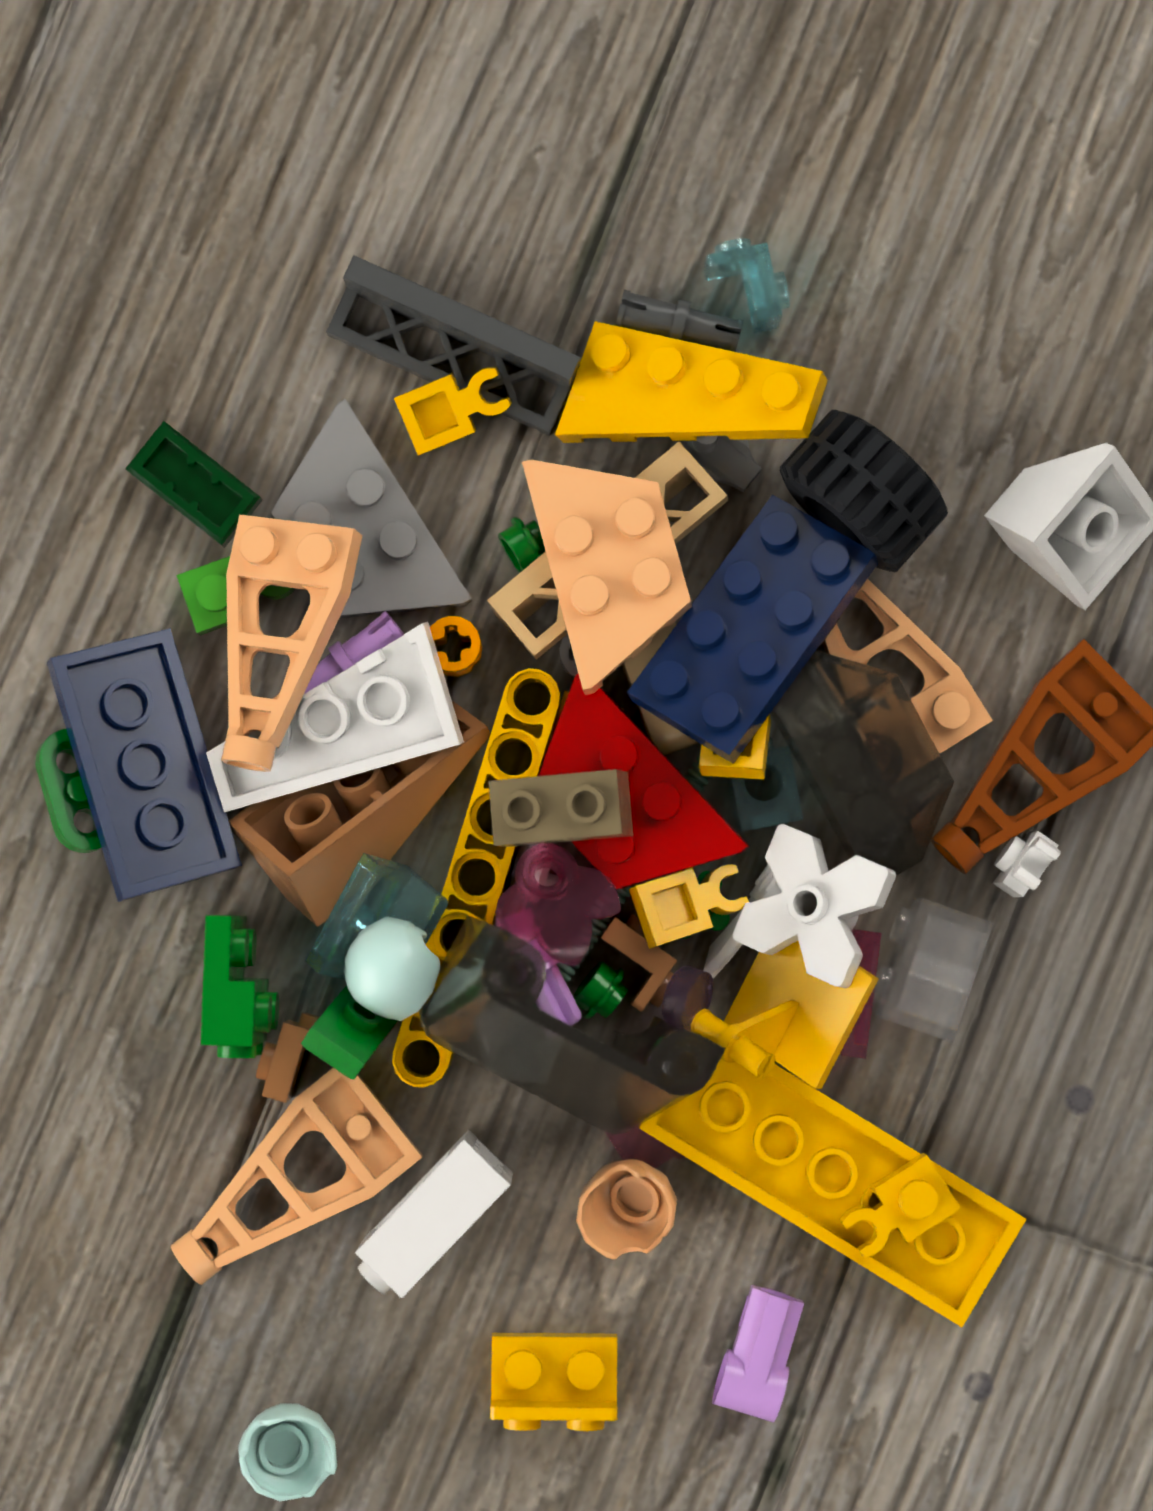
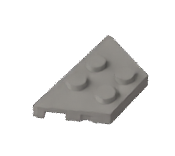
[271,399,472,619]

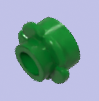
[498,517,546,573]
[573,961,628,1019]

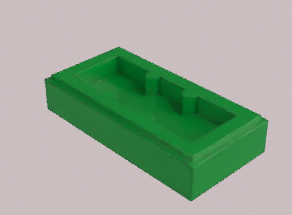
[301,985,398,1080]

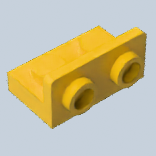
[490,1333,618,1431]

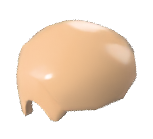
[576,1159,677,1260]

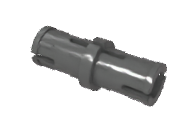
[615,290,744,352]

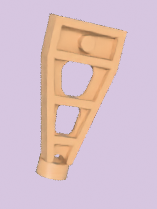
[221,514,363,772]
[823,579,993,786]
[171,1068,423,1285]

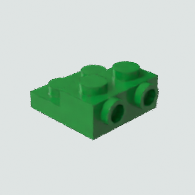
[200,915,279,1059]

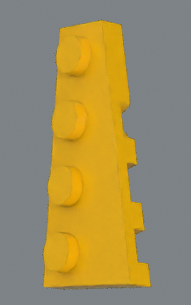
[555,321,828,443]

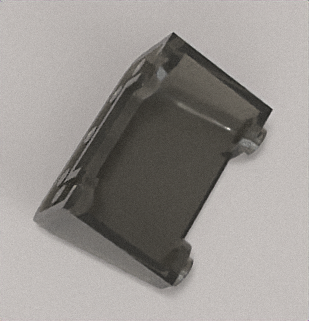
[419,915,725,1134]

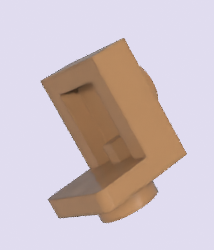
[600,914,679,1012]
[256,1012,320,1103]

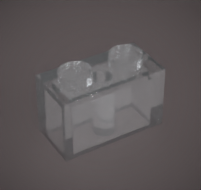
[869,898,993,1043]

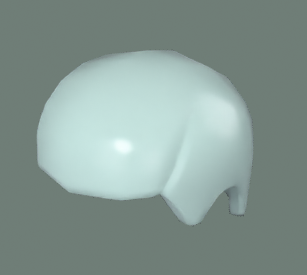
[344,917,440,1021]
[238,1403,337,1502]

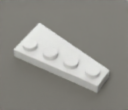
[206,621,464,812]

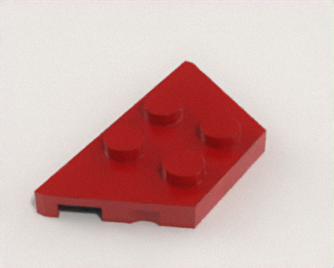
[538,673,750,890]

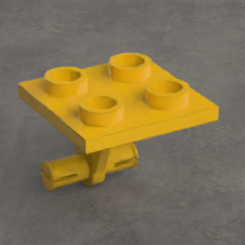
[690,940,879,1089]

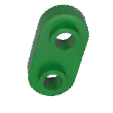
[35,729,102,853]

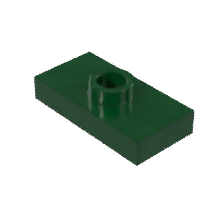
[125,421,263,548]

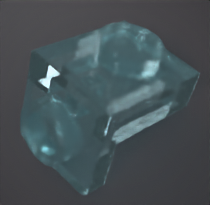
[703,238,790,333]

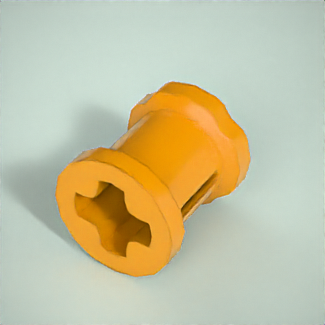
[430,616,482,677]

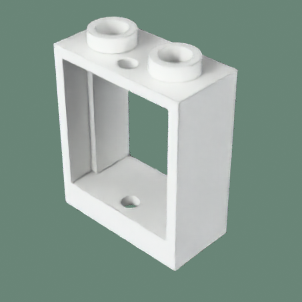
[355,1129,513,1299]

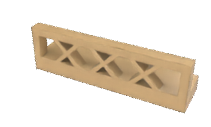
[487,441,728,660]

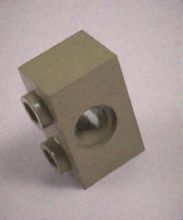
[489,769,633,847]

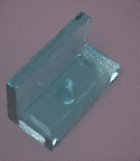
[305,853,448,980]

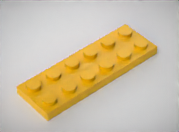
[638,1033,1027,1327]

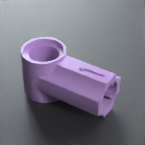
[712,1285,804,1422]

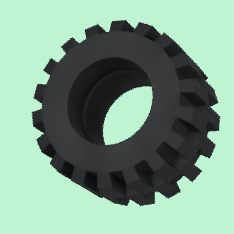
[779,410,948,572]

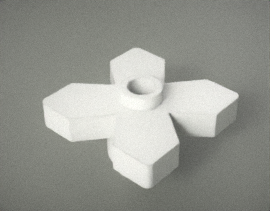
[732,824,896,988]

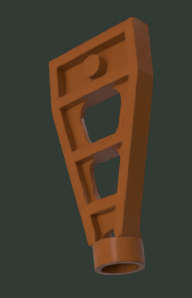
[930,639,1153,875]

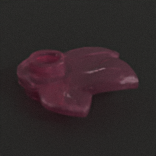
[495,844,621,966]

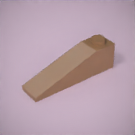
[229,701,491,927]

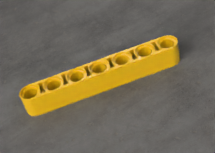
[392,668,561,1088]

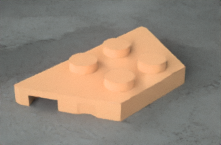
[522,459,692,695]

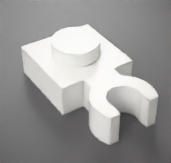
[993,831,1061,897]

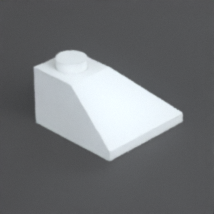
[984,443,1153,610]

